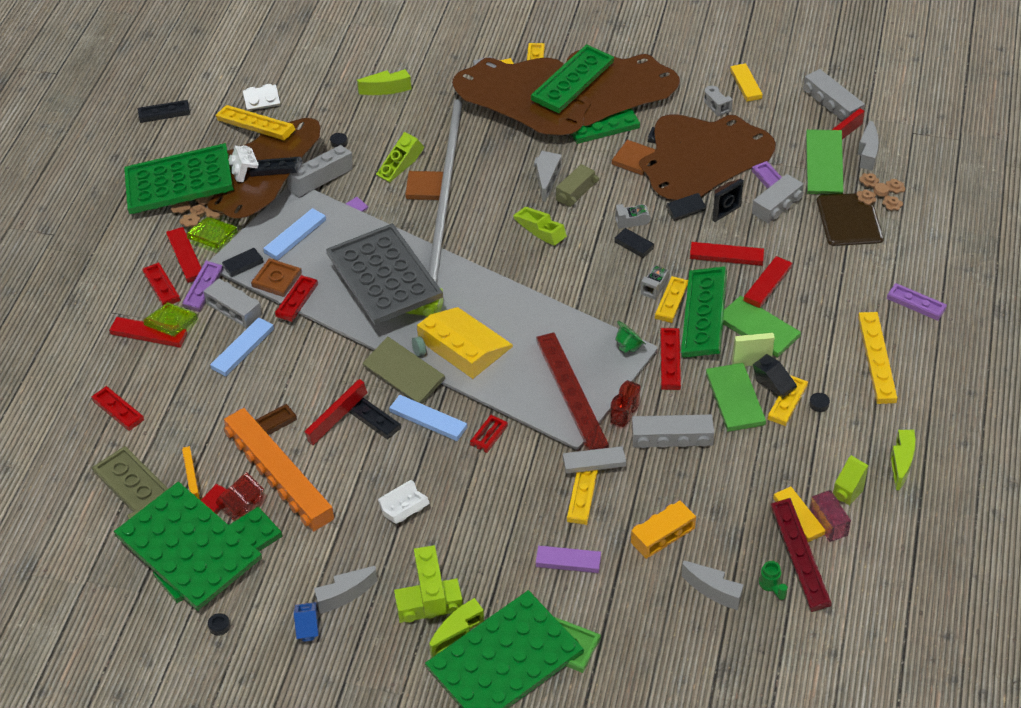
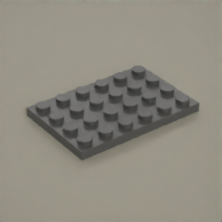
[326,223,443,325]

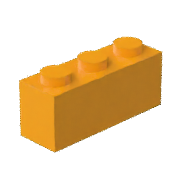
[631,500,696,559]

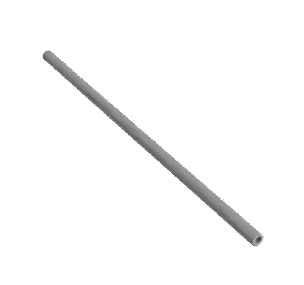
[428,99,462,282]

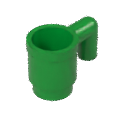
[759,561,788,600]

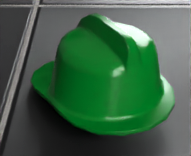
[615,321,646,353]

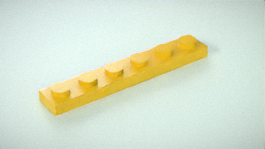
[215,105,296,140]
[858,312,897,404]

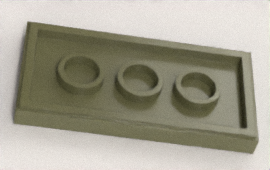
[362,336,445,404]
[92,446,168,512]

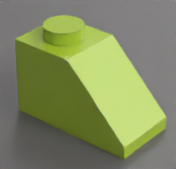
[833,455,869,506]

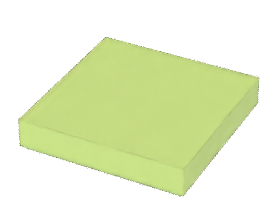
[732,333,775,366]

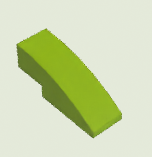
[357,69,412,95]
[513,206,567,246]
[890,430,915,490]
[429,598,484,657]

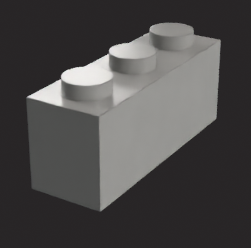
[752,174,804,224]
[203,279,262,329]

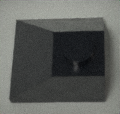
[712,179,744,222]

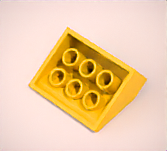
[417,307,513,379]

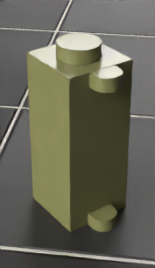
[556,164,599,207]

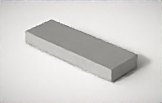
[563,446,626,474]

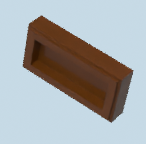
[256,404,297,435]

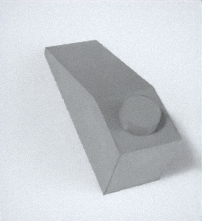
[534,151,562,202]

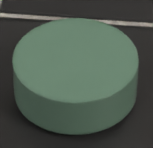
[412,336,426,356]

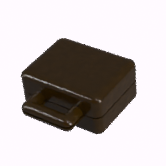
[816,193,884,246]

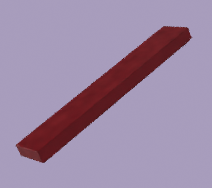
[771,498,832,612]

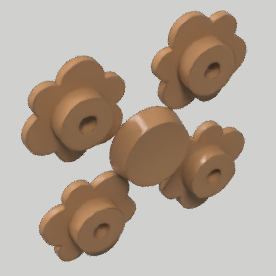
[856,173,905,211]
[171,195,224,227]

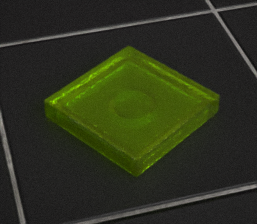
[187,217,237,249]
[144,303,198,336]

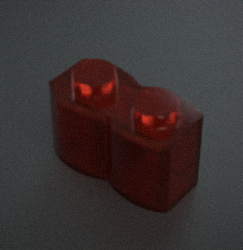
[610,380,640,427]
[216,472,264,520]

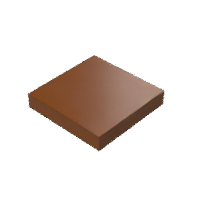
[612,139,656,175]
[405,171,443,200]
[251,258,302,297]

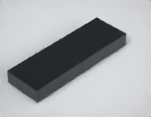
[137,100,190,123]
[249,157,303,177]
[349,398,401,440]

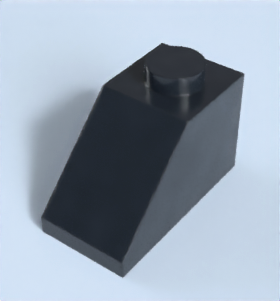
[753,354,797,398]

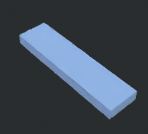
[263,208,326,260]
[210,317,274,377]
[389,395,467,441]

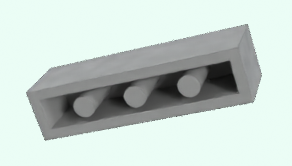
[803,69,865,121]
[287,145,352,197]
[631,414,714,448]

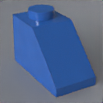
[294,602,319,641]

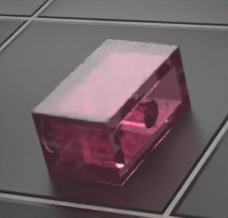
[810,490,851,542]

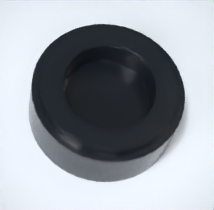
[330,133,348,148]
[809,393,830,412]
[208,613,230,636]

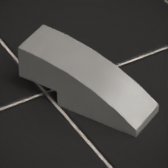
[858,121,879,171]
[681,560,744,610]
[314,566,377,614]

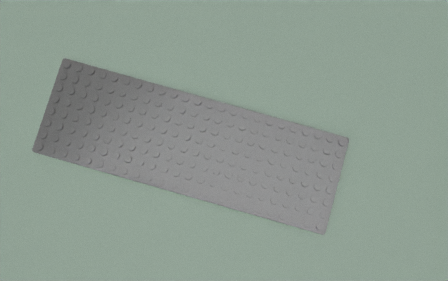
[210,187,657,450]

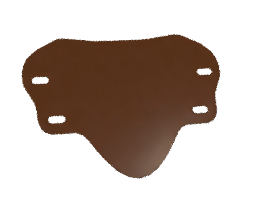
[566,50,680,126]
[452,58,591,135]
[639,114,776,200]
[207,118,320,218]

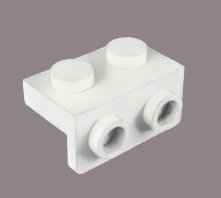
[243,84,280,111]
[229,145,258,182]
[378,480,430,524]

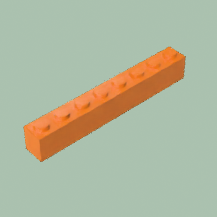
[224,408,334,532]

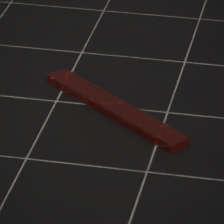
[536,332,609,450]

